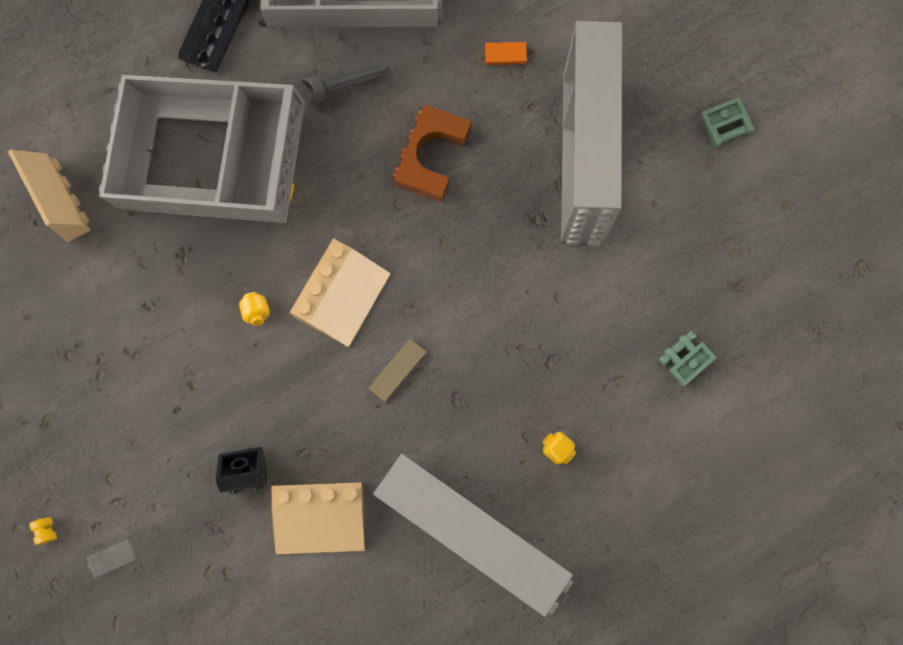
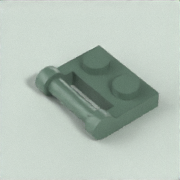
[700,97,754,148]

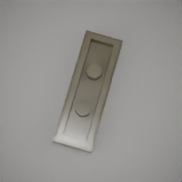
[368,339,426,402]

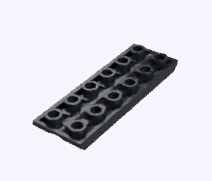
[178,0,249,73]

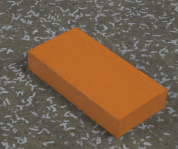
[485,42,527,65]

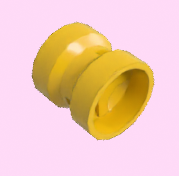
[29,517,58,546]

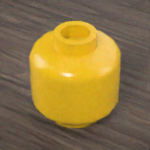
[239,292,270,326]
[543,432,576,465]

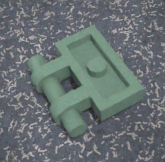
[659,331,717,387]

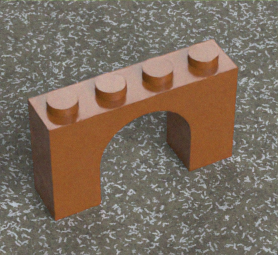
[392,104,472,203]

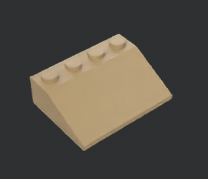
[8,149,90,242]
[290,238,391,348]
[272,483,365,554]

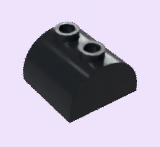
[216,447,267,494]

